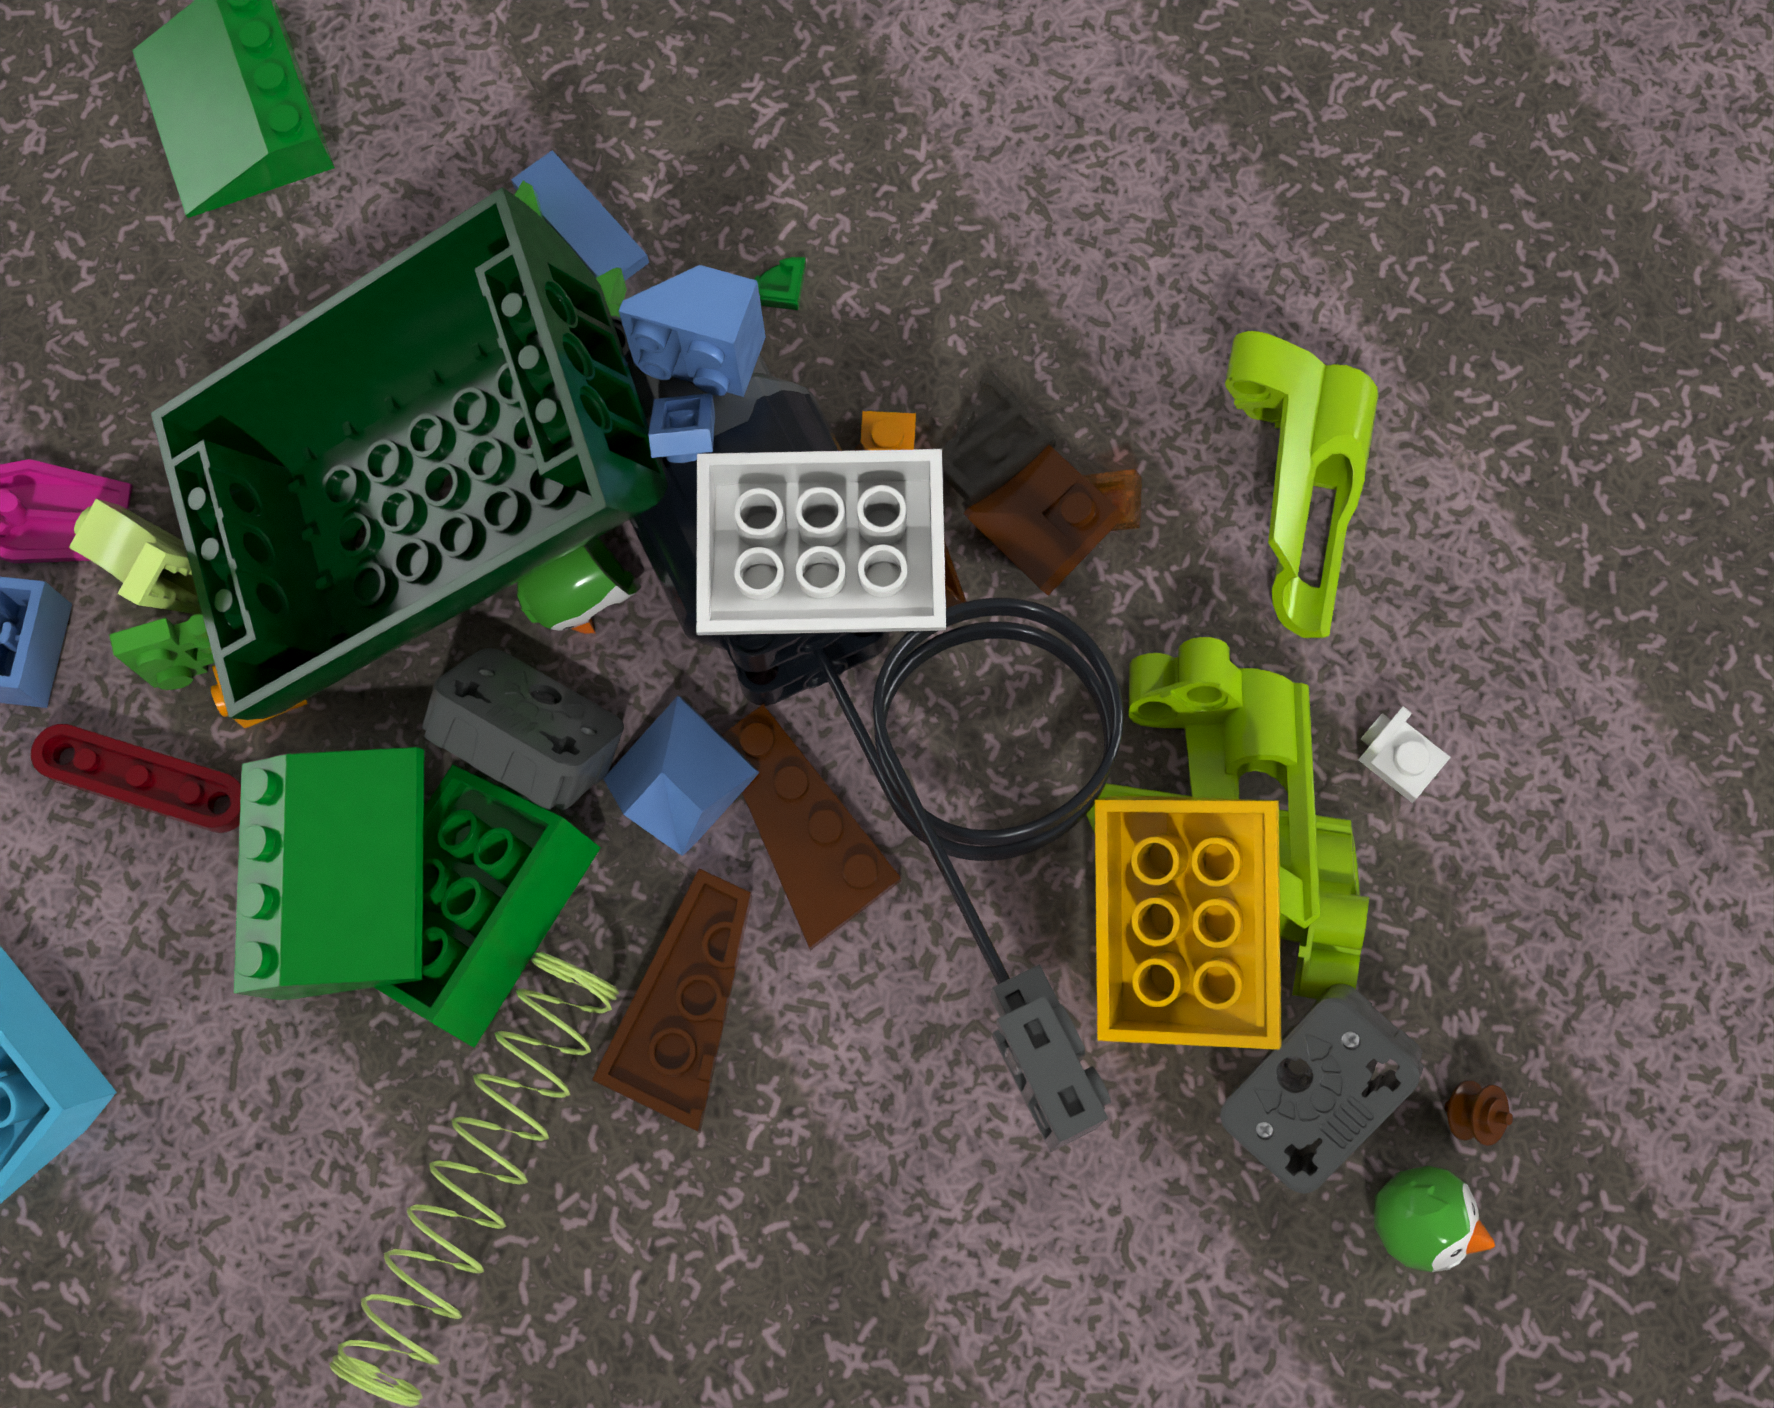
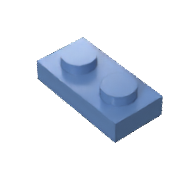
[648,393,715,463]

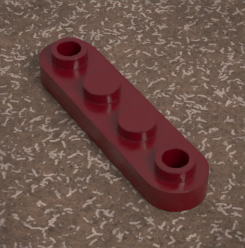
[31,724,241,833]

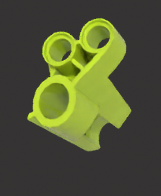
[1129,637,1320,929]

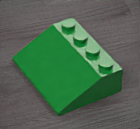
[132,0,335,218]
[234,747,424,1000]
[374,765,601,1048]

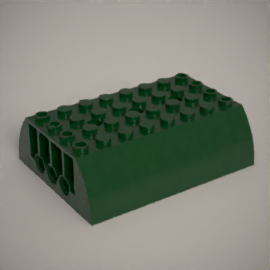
[151,187,668,720]

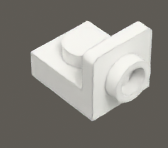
[1358,706,1451,803]

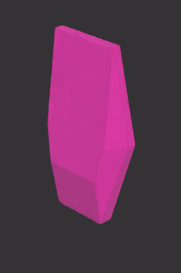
[0,459,132,564]

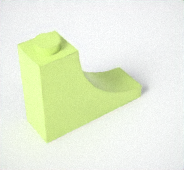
[69,499,202,614]

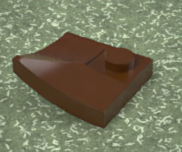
[963,445,1125,596]

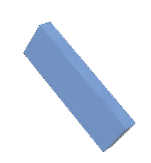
[511,150,649,281]

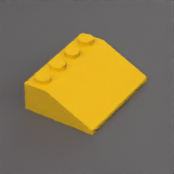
[1095,796,1281,1050]

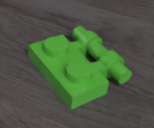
[109,614,215,690]

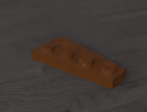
[722,704,901,951]
[592,868,752,1133]

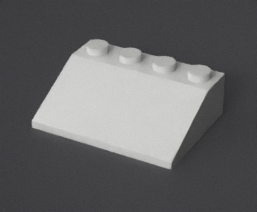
[696,449,946,635]

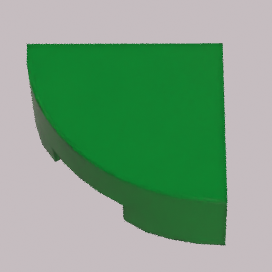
[753,257,806,310]

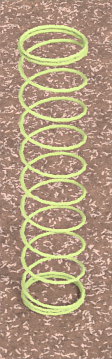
[329,952,619,1407]

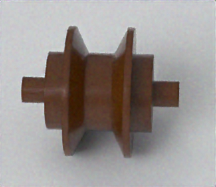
[1445,1080,1513,1146]

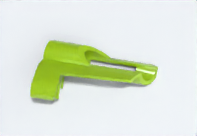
[1225,331,1378,638]
[1086,783,1369,999]

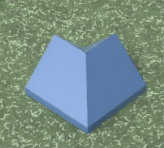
[603,696,760,856]

